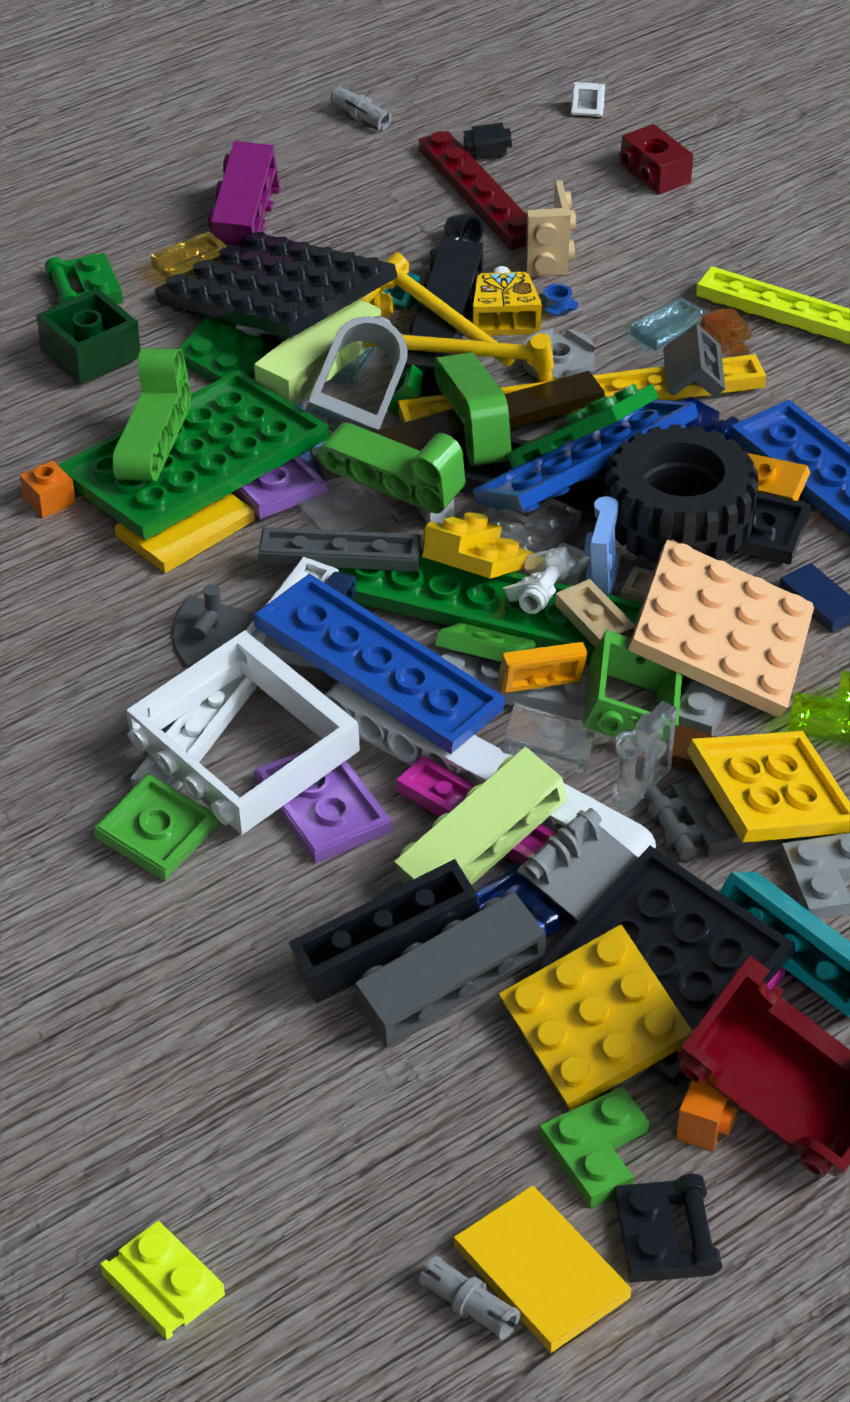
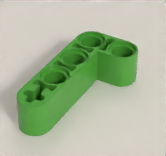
[113,348,191,481]
[434,352,511,467]
[317,422,465,514]

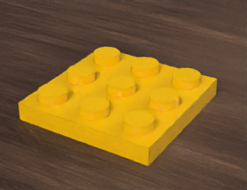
[687,731,850,843]
[499,924,692,1111]

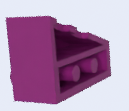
[208,141,281,245]

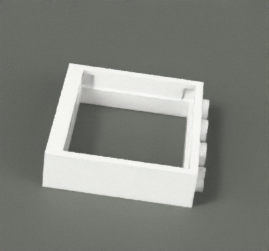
[126,630,360,835]

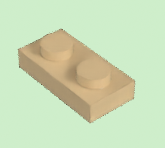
[555,579,635,648]

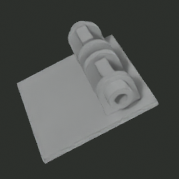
[518,808,638,922]

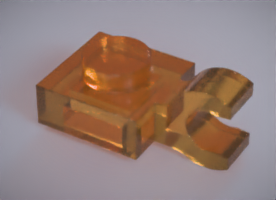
[700,308,751,357]

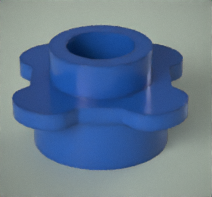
[538,284,578,316]

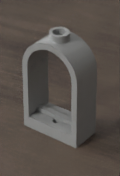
[305,316,408,432]

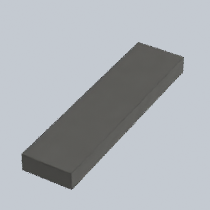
[258,527,421,571]

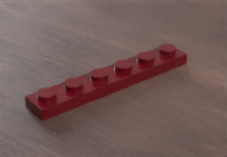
[419,131,527,250]

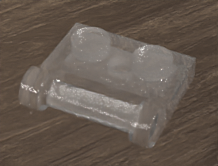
[612,701,677,810]

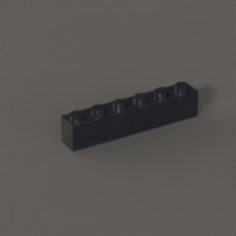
[402,238,483,396]

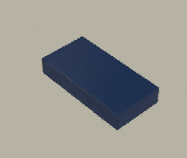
[779,563,850,633]

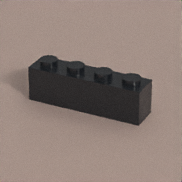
[289,859,479,1004]

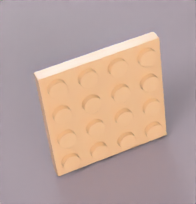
[627,539,814,719]

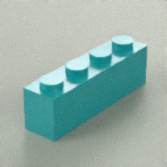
[719,872,850,1017]

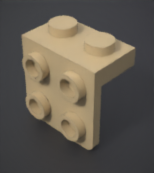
[525,180,576,277]

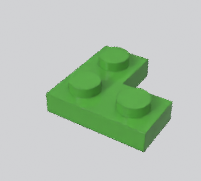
[539,1087,649,1209]

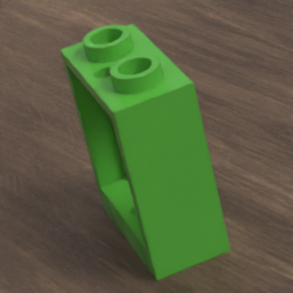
[583,630,682,753]

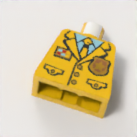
[473,266,542,336]

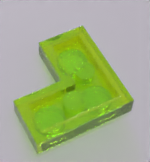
[787,671,850,744]

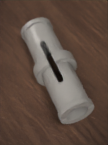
[330,85,392,131]
[419,1256,521,1340]

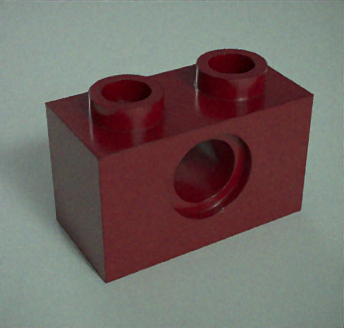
[619,124,693,195]

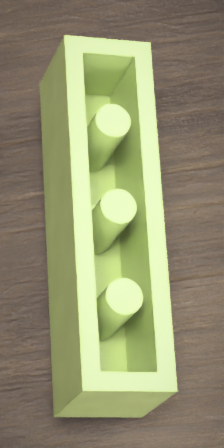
[254,299,381,405]
[394,746,568,885]

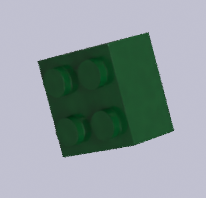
[36,288,141,385]

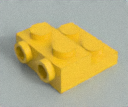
[422,512,533,579]

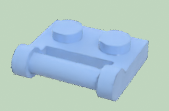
[585,496,620,595]

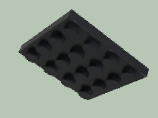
[530,845,796,1087]

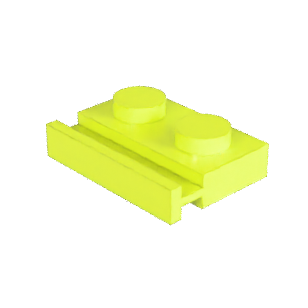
[100,1220,225,1340]

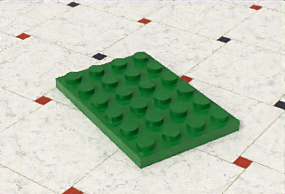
[58,370,330,540]

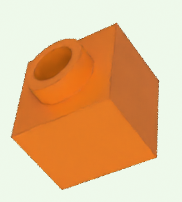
[20,460,76,518]
[676,1080,737,1151]

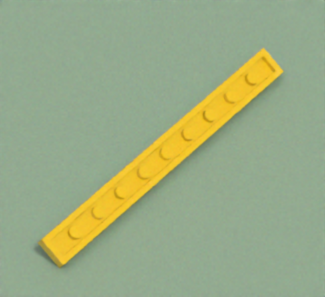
[398,354,767,423]

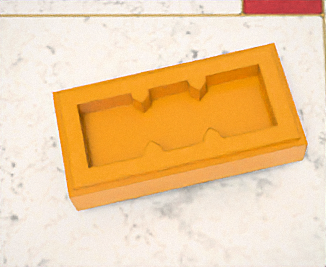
[747,453,811,501]
[497,642,587,693]

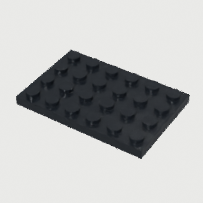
[154,232,398,338]

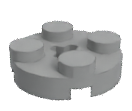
[522,328,595,380]

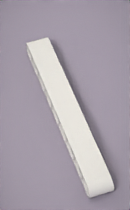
[325,682,656,857]

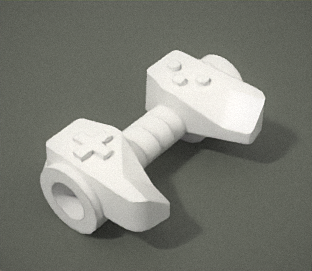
[503,547,576,614]

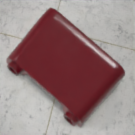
[677,955,850,1178]

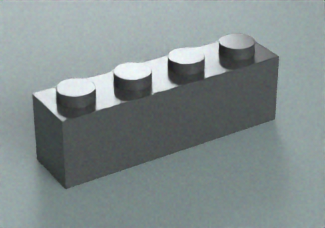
[355,891,546,1047]

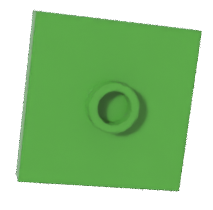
[435,623,536,662]
[94,773,219,882]

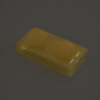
[151,231,228,279]

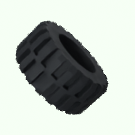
[605,424,758,564]

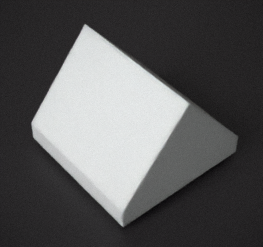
[570,82,605,117]

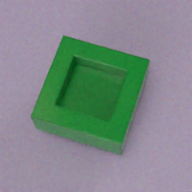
[388,364,423,415]

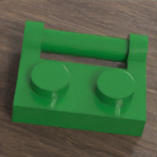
[44,253,123,304]

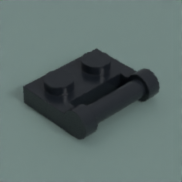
[615,1174,722,1283]

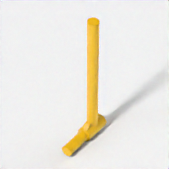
[360,251,515,367]
[364,333,554,382]

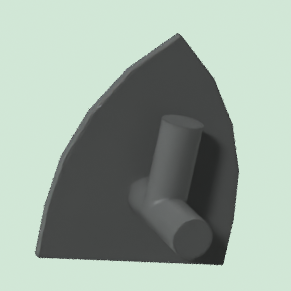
[173,584,255,668]

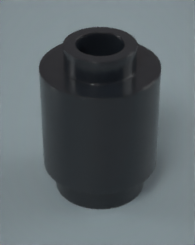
[463,122,512,159]

